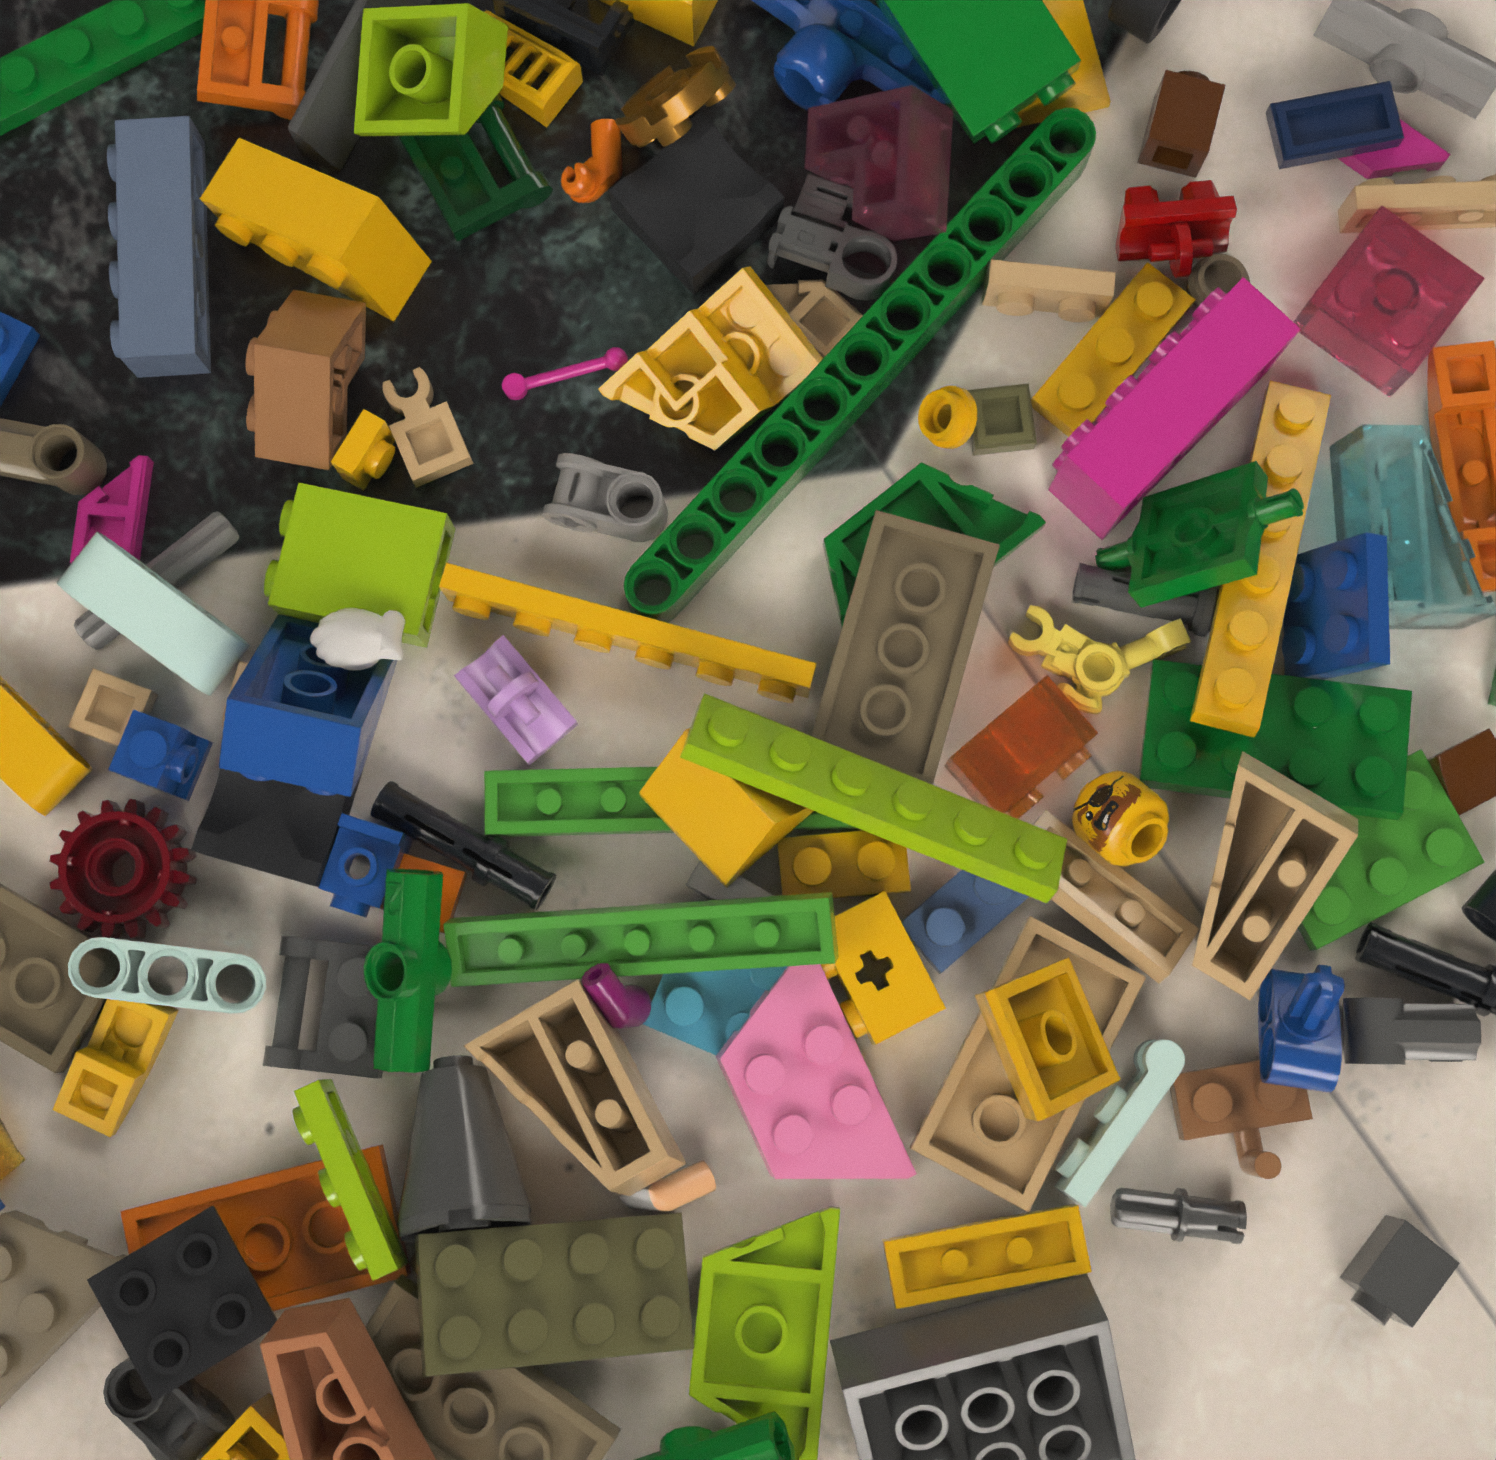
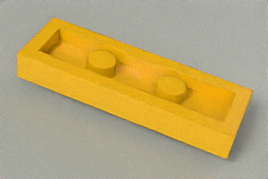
[1031,262,1196,437]
[882,1204,1092,1309]

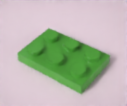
[1298,749,1485,951]

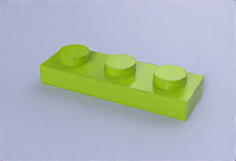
[292,1079,409,1281]

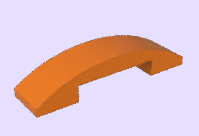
[1427,340,1496,594]

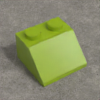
[354,3,508,136]

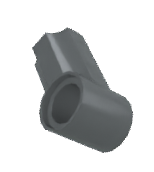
[1343,998,1481,1065]

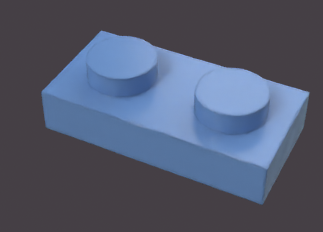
[902,870,1029,974]

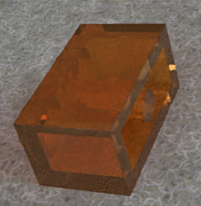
[944,675,1098,819]

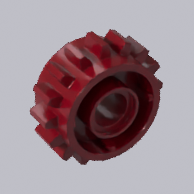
[49,799,197,939]

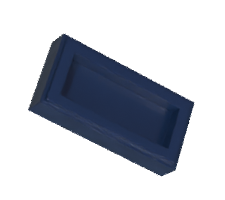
[1265,81,1404,169]

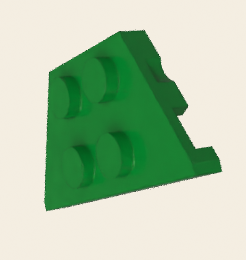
[823,462,1046,628]

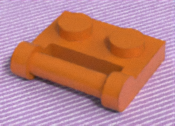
[197,0,319,120]

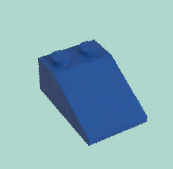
[219,614,397,797]

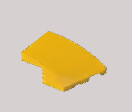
[598,266,823,450]

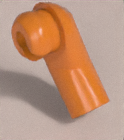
[561,119,623,203]

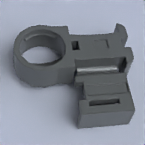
[767,174,897,301]

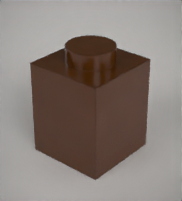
[1137,70,1226,178]

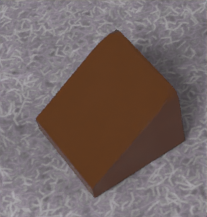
[1427,728,1496,816]

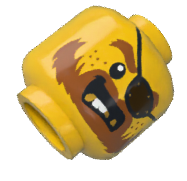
[1072,770,1169,867]

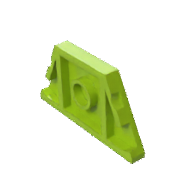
[689,1206,840,1460]

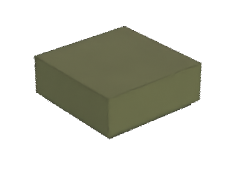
[967,383,1037,456]

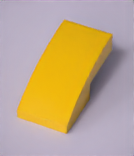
[52,999,179,1137]

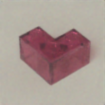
[805,85,953,241]

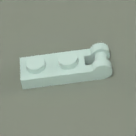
[1054,1040,1185,1207]

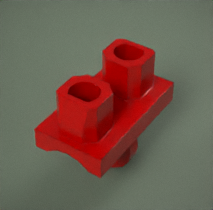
[1115,180,1237,278]

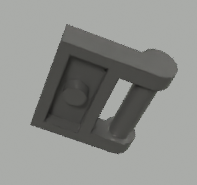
[263,936,383,1079]

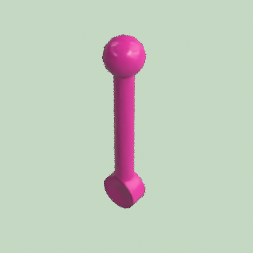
[502,347,628,400]

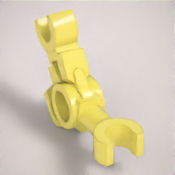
[1008,605,1191,715]

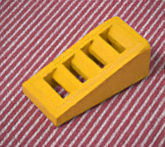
[485,10,583,127]

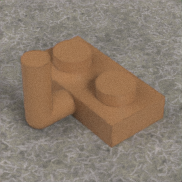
[1170,1060,1313,1179]

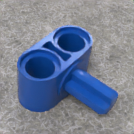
[1258,965,1345,1093]

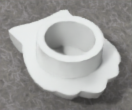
[310,608,405,671]

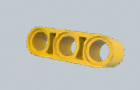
[0,675,93,816]

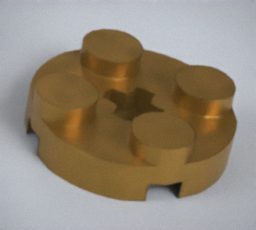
[615,46,736,148]

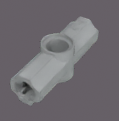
[1313,0,1496,119]

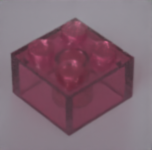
[1293,205,1485,397]

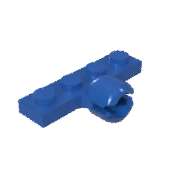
[751,0,945,122]

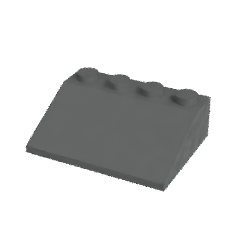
[830,1273,1136,1460]

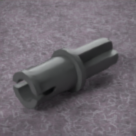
[1110,1188,1247,1244]

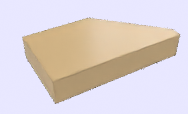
[766,280,863,358]

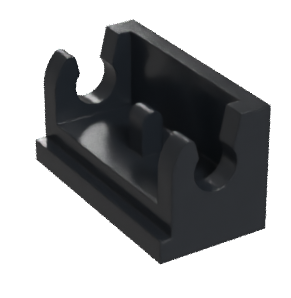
[492,0,634,76]

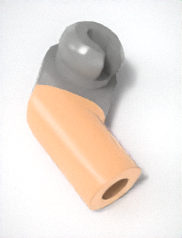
[618,1160,716,1211]

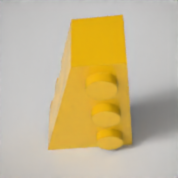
[200,138,432,322]

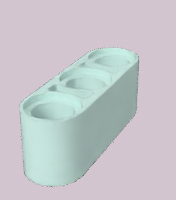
[57,532,250,696]
[68,937,266,1014]

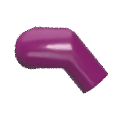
[581,963,651,1029]

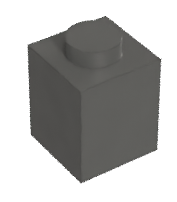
[1340,1215,1460,1328]

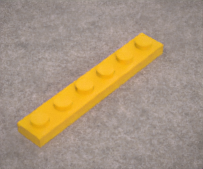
[1190,380,1331,738]
[439,563,817,703]

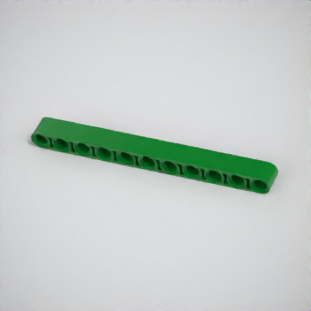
[624,107,1096,623]

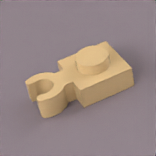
[383,367,474,488]

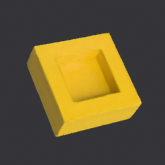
[331,409,395,491]

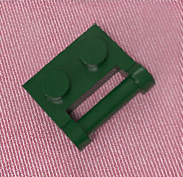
[399,93,553,242]

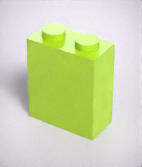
[264,482,456,648]

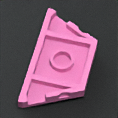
[715,964,917,1179]

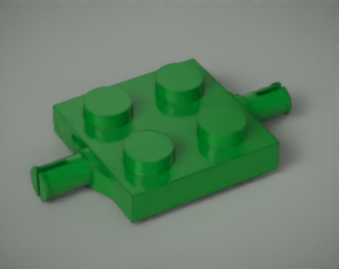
[1095,461,1304,608]

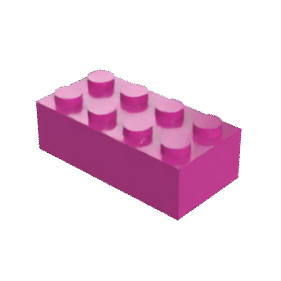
[1048,277,1301,540]

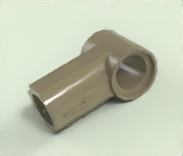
[0,418,107,495]

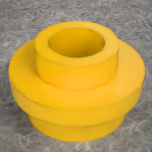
[918,386,977,449]

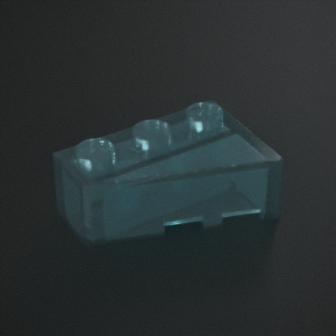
[1329,424,1496,629]

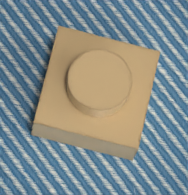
[68,668,159,747]

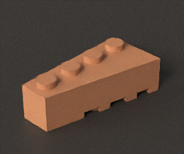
[260,1298,436,1460]

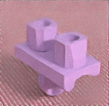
[454,635,579,765]

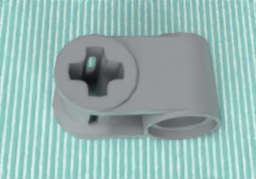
[542,453,668,542]

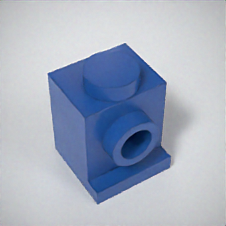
[108,709,213,801]
[318,813,413,918]

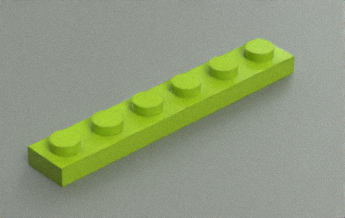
[680,693,1067,903]

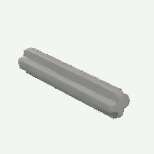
[74,511,239,650]

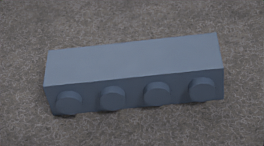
[107,116,211,378]

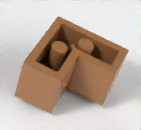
[246,290,366,470]

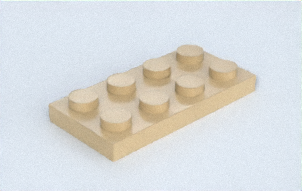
[909,916,1146,1212]

